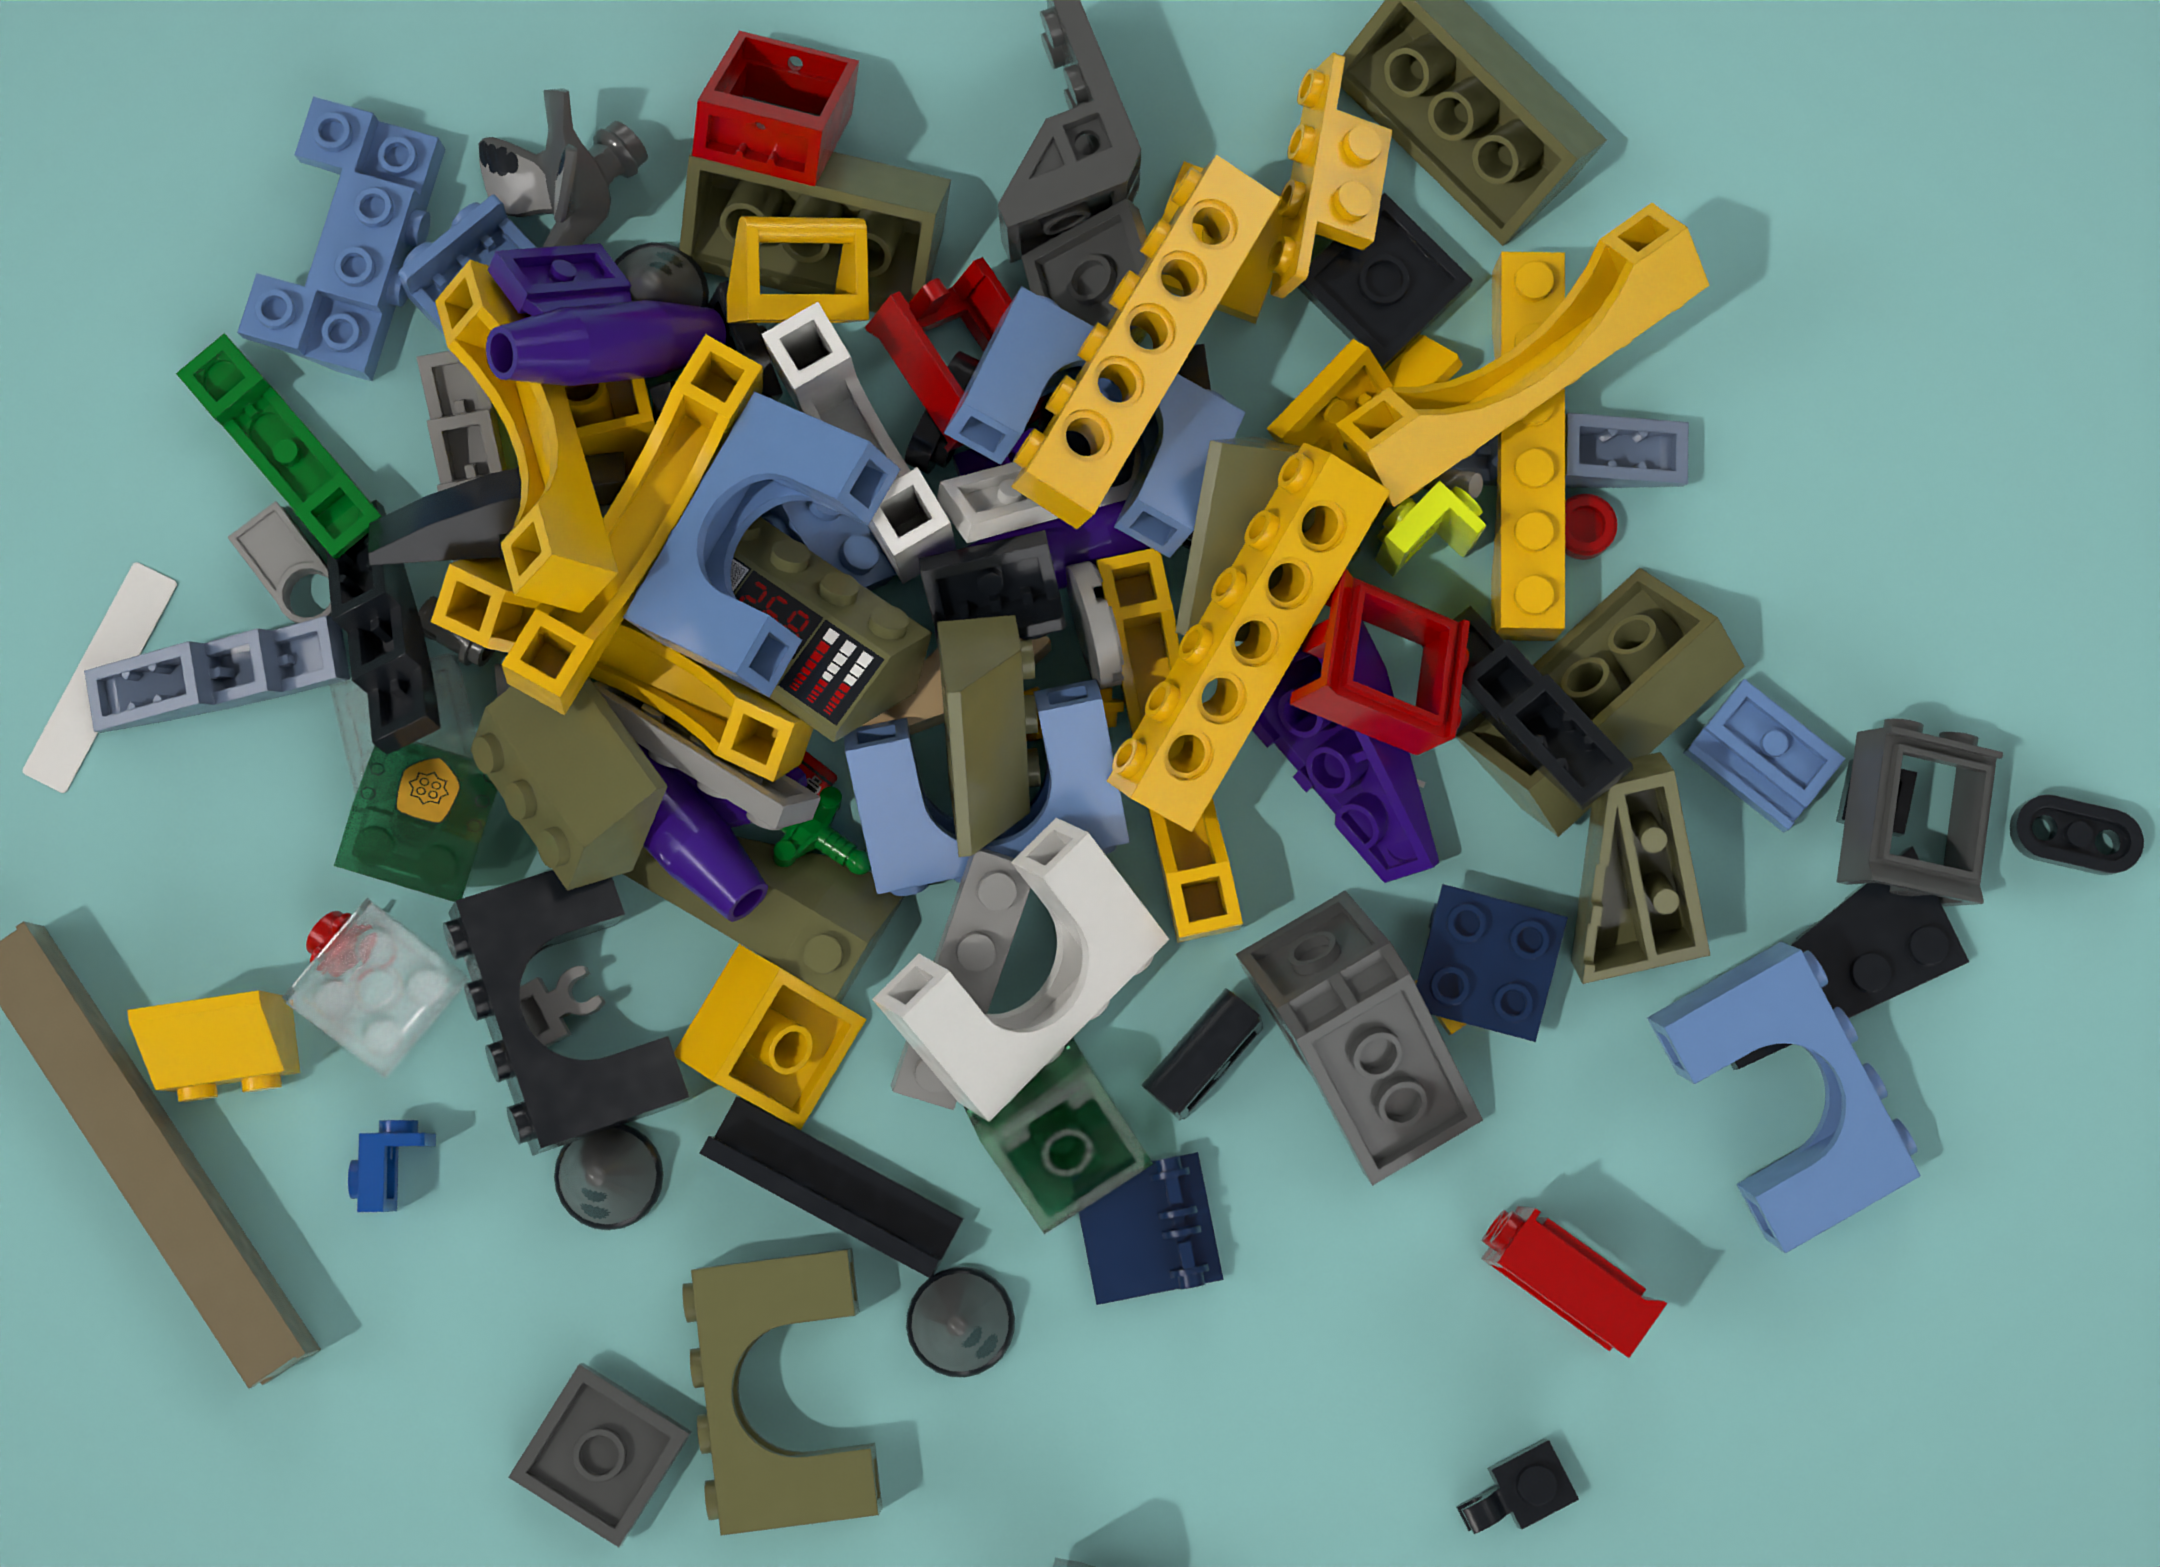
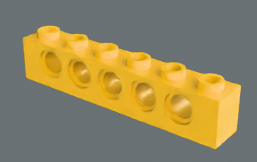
[1011,155,1281,529]
[1107,442,1391,832]

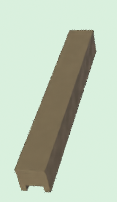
[0,921,321,1389]

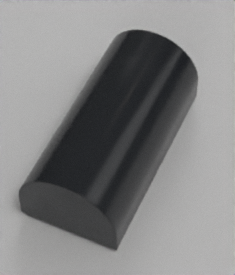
[1141,988,1263,1120]

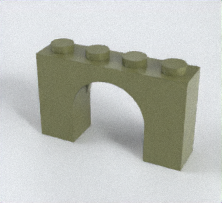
[682,1248,883,1536]

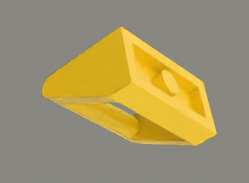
[727,216,869,323]

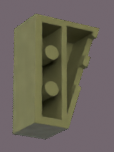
[1571,752,1711,984]

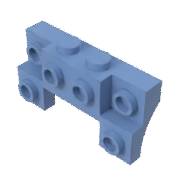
[237,96,446,381]

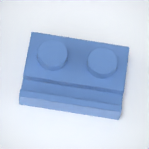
[1683,679,1846,833]

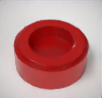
[1565,494,1617,560]

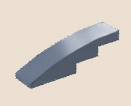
[1451,413,1689,488]
[84,616,350,733]

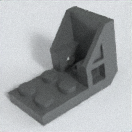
[998,0,1141,263]
[1235,891,1483,1186]

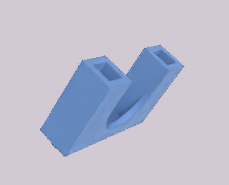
[944,286,1246,558]
[623,391,901,697]
[844,679,1130,896]
[1647,942,1921,1253]

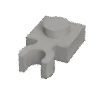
[520,966,606,1048]

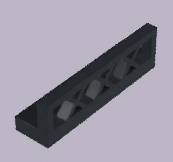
[699,1096,964,1278]

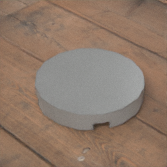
[1066,561,1124,690]

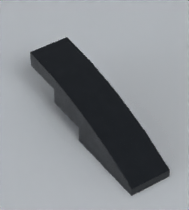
[368,451,627,565]
[326,500,441,755]
[1422,605,1634,810]

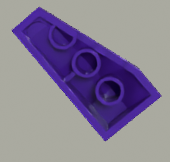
[1252,620,1440,883]

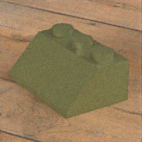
[1175,437,1316,642]
[937,615,1041,857]
[470,677,668,891]

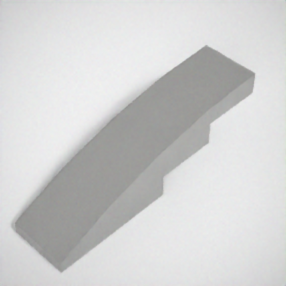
[417,350,508,562]

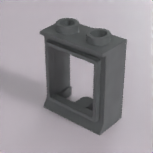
[1836,719,2003,906]

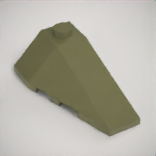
[623,836,905,1003]

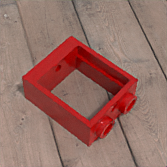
[692,30,859,187]

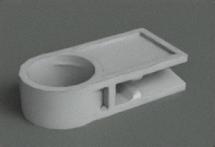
[228,501,332,624]

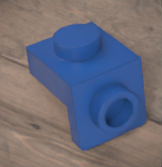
[348,1120,436,1212]

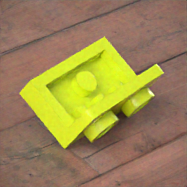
[1375,480,1486,577]

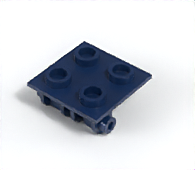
[1416,884,1568,1042]
[1072,1152,1224,1305]

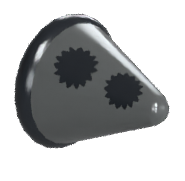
[614,242,709,307]
[554,1124,664,1230]
[906,1267,1015,1378]

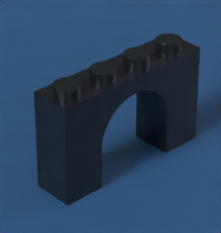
[443,870,689,1156]

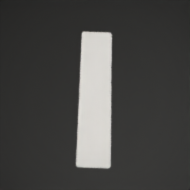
[22,562,177,793]

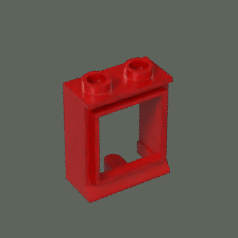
[865,257,1053,452]
[1290,569,1470,755]
[1481,1206,1667,1358]

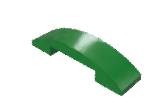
[176,333,383,560]

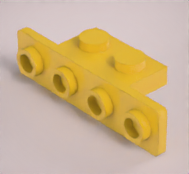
[1268,52,1392,299]
[1266,335,1463,521]

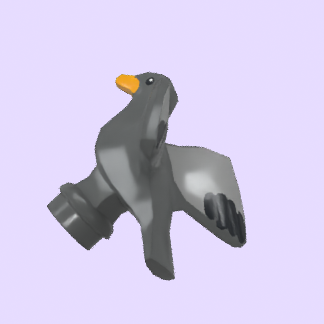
[478,88,648,247]

